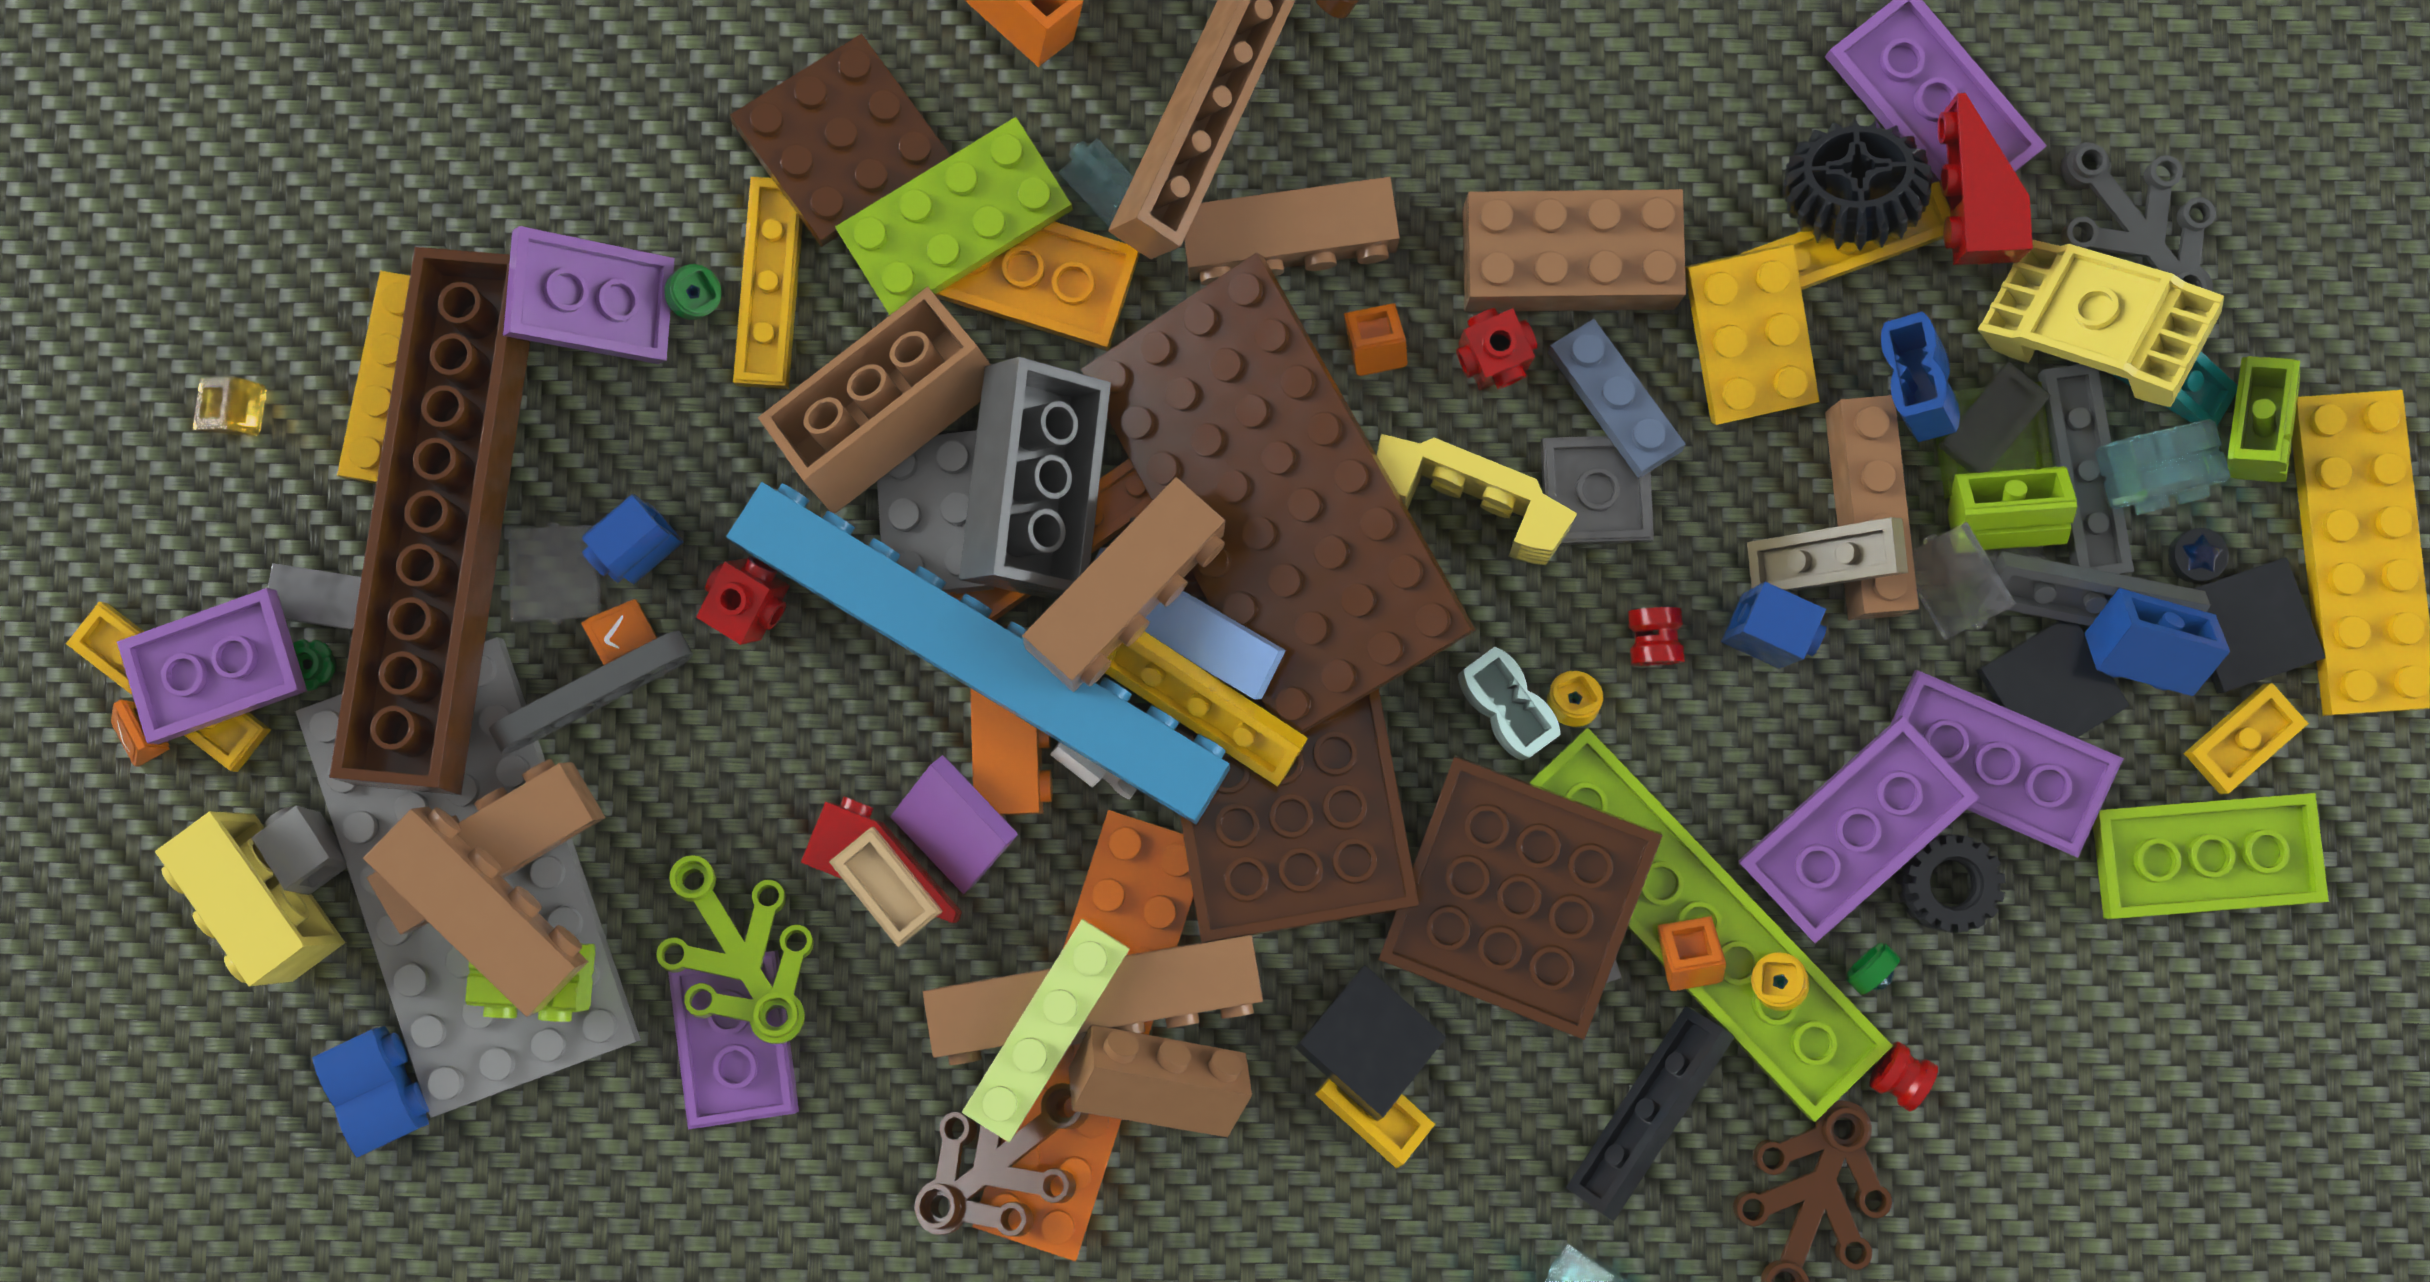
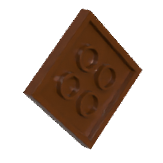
[730,33,951,247]

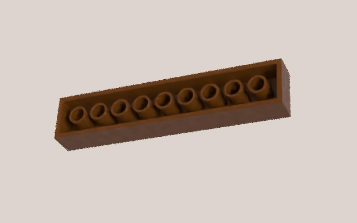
[329,247,530,795]

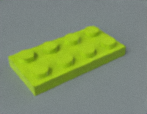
[835,117,1073,315]
[2093,793,2329,919]

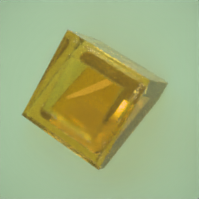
[193,377,266,436]

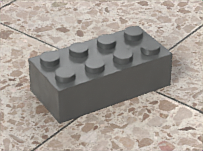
[959,357,1111,599]

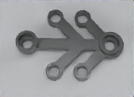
[2060,142,2216,292]

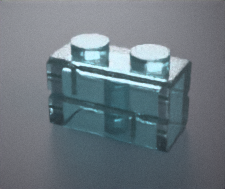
[2095,419,2230,515]

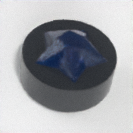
[2168,528,2229,583]

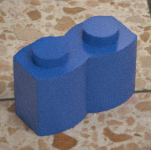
[1881,311,1960,442]
[582,494,684,584]
[312,1026,429,1158]

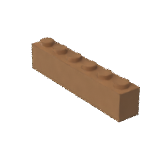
[1108,0,1295,259]
[922,935,1263,1065]

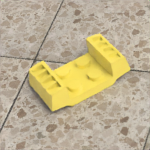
[1978,240,2224,407]
[1377,434,1577,565]

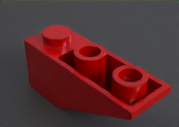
[1938,93,2033,265]

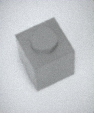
[251,806,347,895]

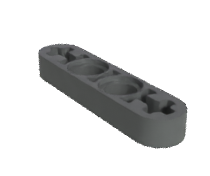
[489,630,693,754]

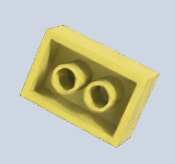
[155,811,345,987]

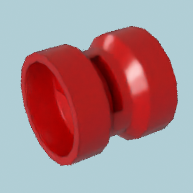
[1628,607,1685,666]

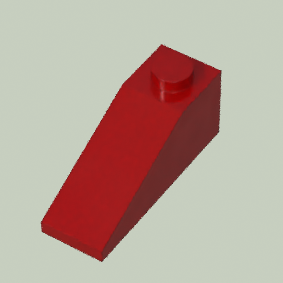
[801,796,962,923]

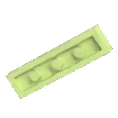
[962,919,1130,1142]

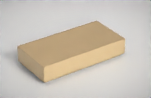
[829,827,943,947]

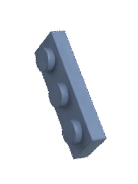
[1548,319,1686,479]

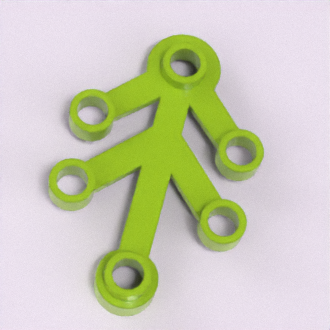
[656,855,814,1044]

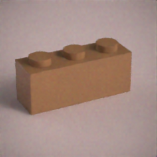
[1069,1024,1252,1138]

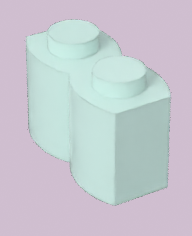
[1458,647,1561,760]

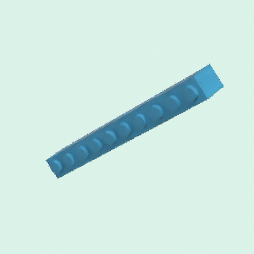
[726,482,1230,825]

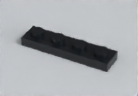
[1566,1006,1734,1221]

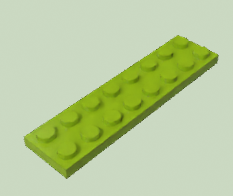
[1528,728,1893,1122]

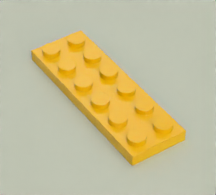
[2292,390,2430,716]

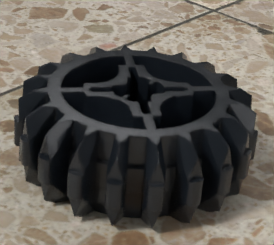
[1783,117,1933,251]

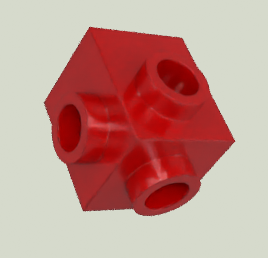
[1456,308,1538,391]
[696,556,790,645]

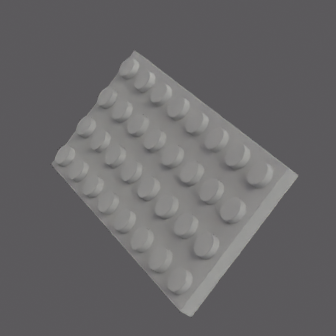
[295,637,641,1118]

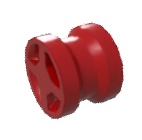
[1869,1041,1938,1112]

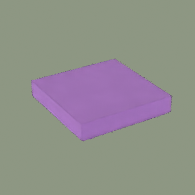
[890,755,1018,894]

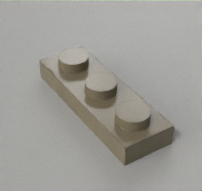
[1747,517,1908,592]

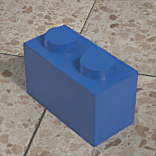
[1721,581,1826,669]
[2084,588,2230,696]

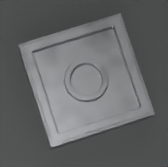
[1541,436,1654,545]

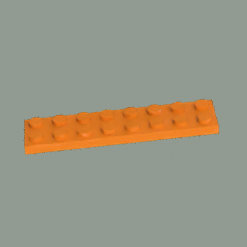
[972,810,1194,1261]

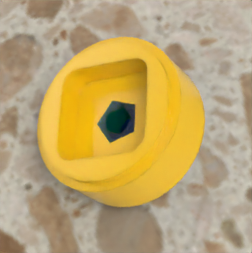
[1546,671,1603,727]
[1751,952,1809,1011]

